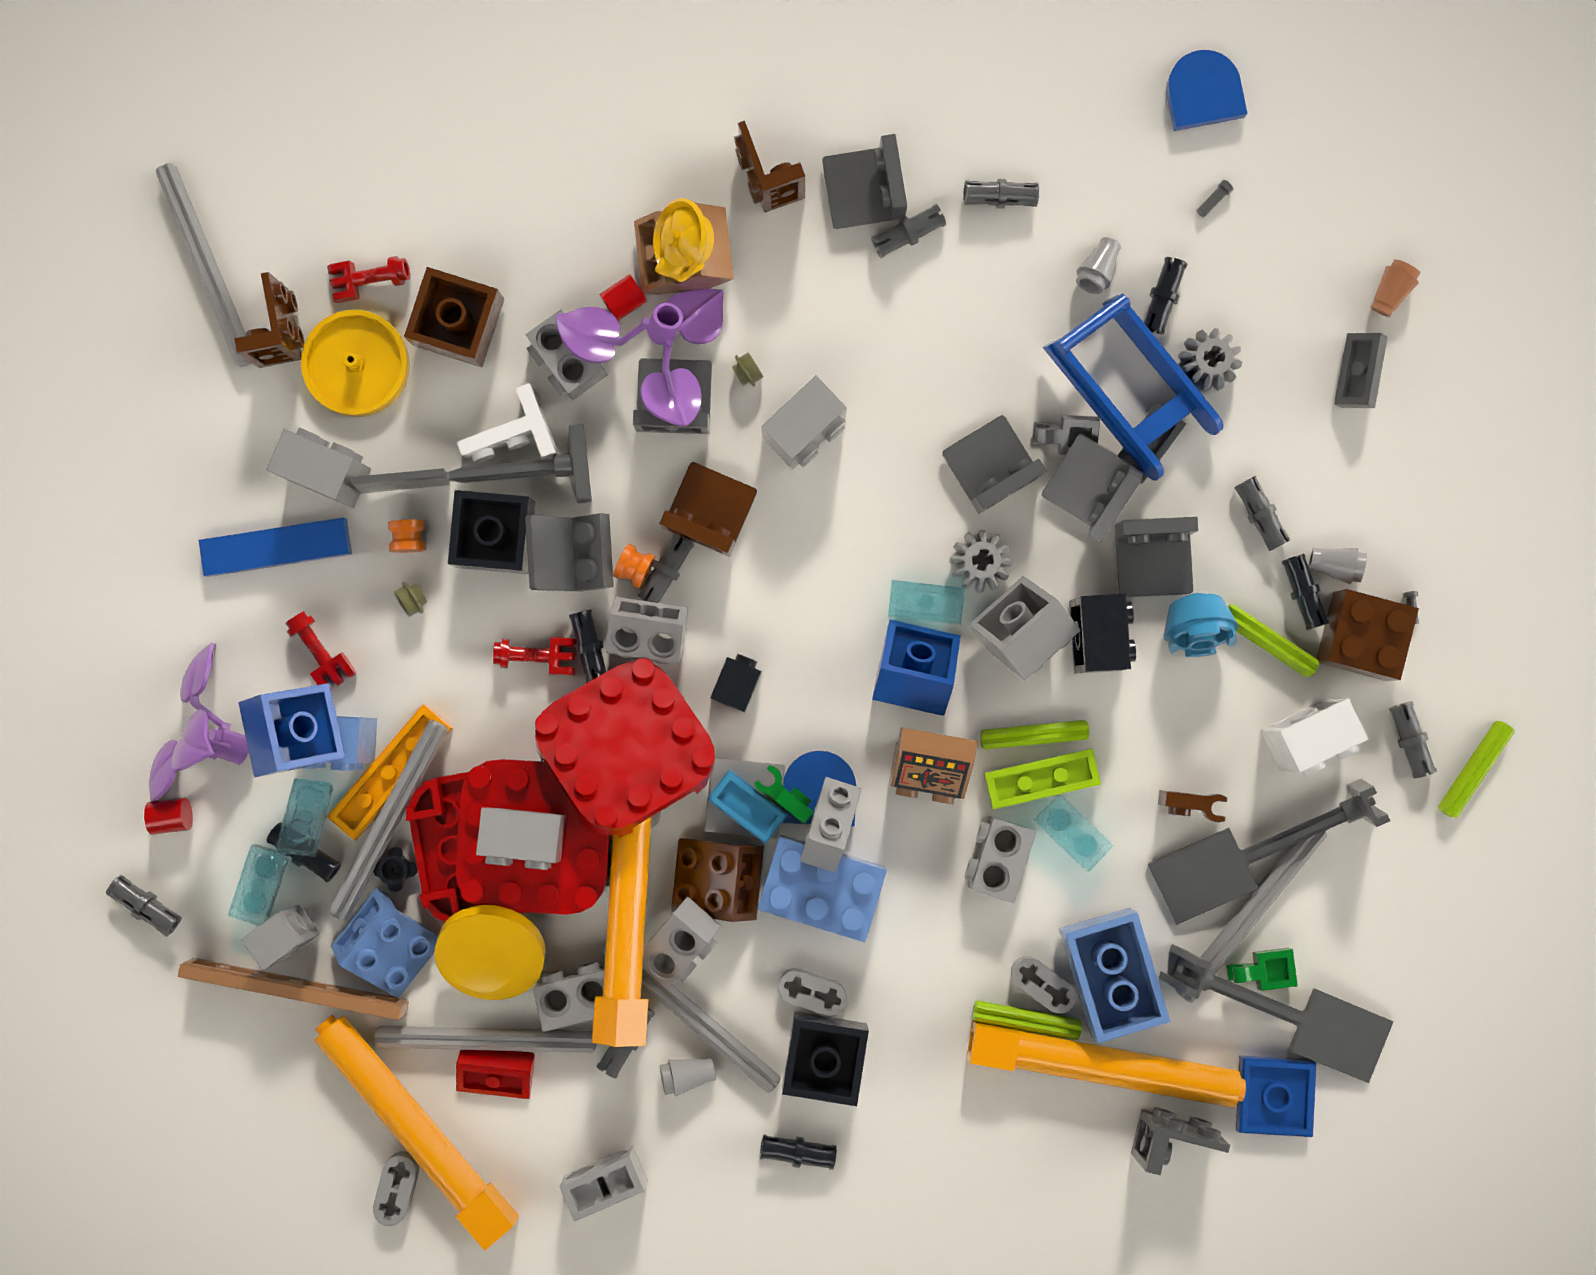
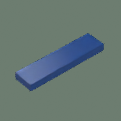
[198,517,352,577]

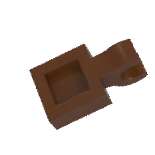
[1158,790,1227,823]

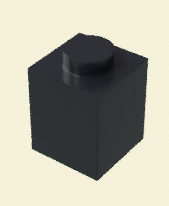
[710,653,762,712]

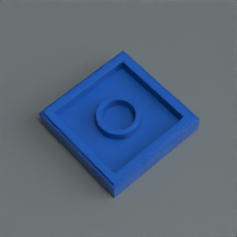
[1236,1055,1317,1137]

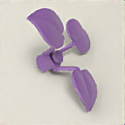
[556,289,723,427]
[149,642,249,802]

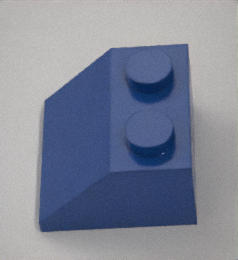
[872,619,961,716]
[238,683,345,778]

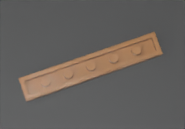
[178,958,409,1020]

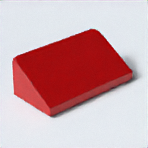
[456,1050,535,1099]

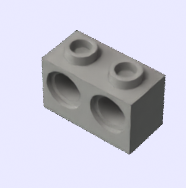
[525,309,608,401]
[606,597,688,664]
[799,777,862,872]
[964,816,1036,903]
[643,896,721,989]
[241,904,320,971]
[532,962,605,1032]
[559,1145,648,1222]

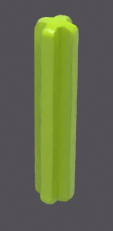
[1227,604,1320,677]
[980,720,1090,749]
[1438,721,1515,818]
[972,1000,1082,1040]

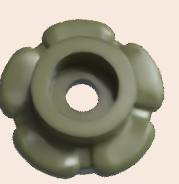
[732,352,764,387]
[394,582,427,617]

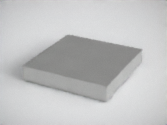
[704,758,785,839]

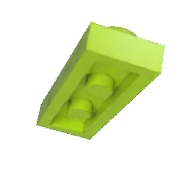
[983,748,1101,810]

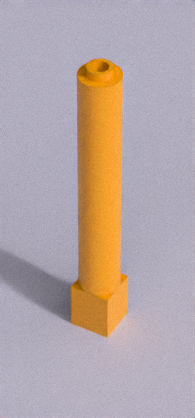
[592,817,652,1047]
[314,1015,519,1251]
[966,1020,1246,1108]

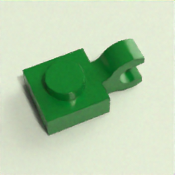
[754,765,813,824]
[1226,947,1298,991]

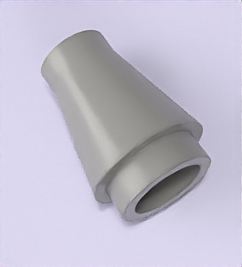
[1076,237,1121,294]
[1309,548,1367,584]
[660,1058,716,1097]

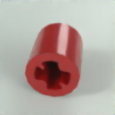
[599,274,648,321]
[144,797,193,835]

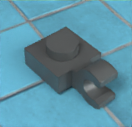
[1032,415,1100,455]

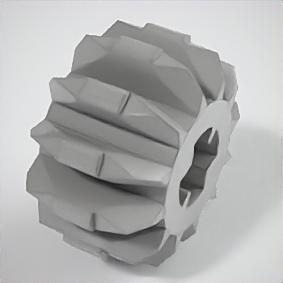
[1178,328,1243,392]
[949,530,1013,593]

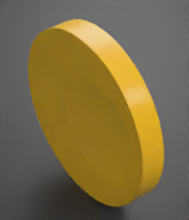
[301,310,410,417]
[434,905,546,1000]

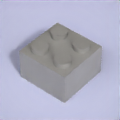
[761,375,847,470]
[266,427,371,508]
[969,576,1081,680]
[476,807,566,870]

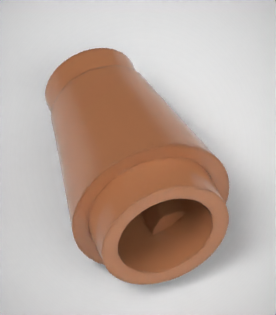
[1370,259,1420,317]

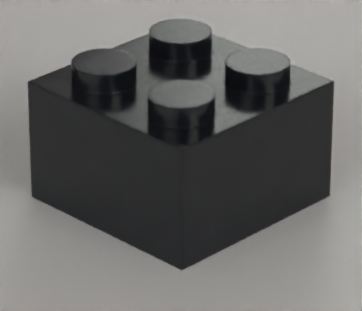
[447,490,536,574]
[1069,593,1136,674]
[782,1011,869,1107]

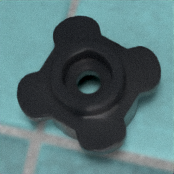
[373,847,418,892]

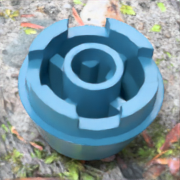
[1163,593,1238,657]

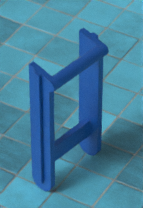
[1042,294,1224,481]

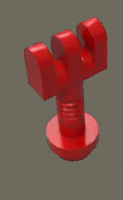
[327,256,411,303]
[285,611,357,690]
[493,637,576,675]

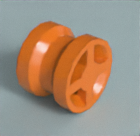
[388,519,427,553]
[613,544,656,589]

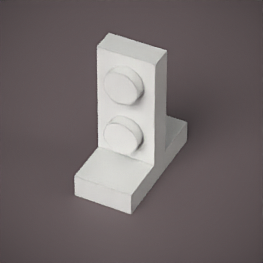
[457,383,559,463]

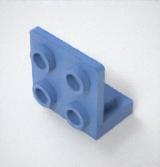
[331,887,439,997]

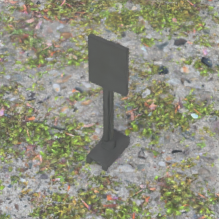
[352,424,592,503]
[1148,779,1391,925]
[1158,944,1394,1083]

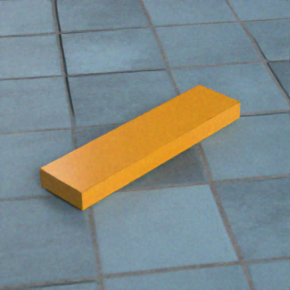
[327,704,453,841]

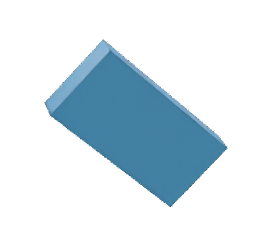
[707,769,788,844]

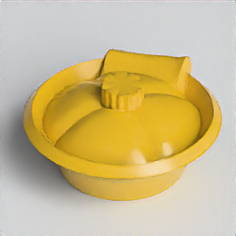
[653,198,714,282]

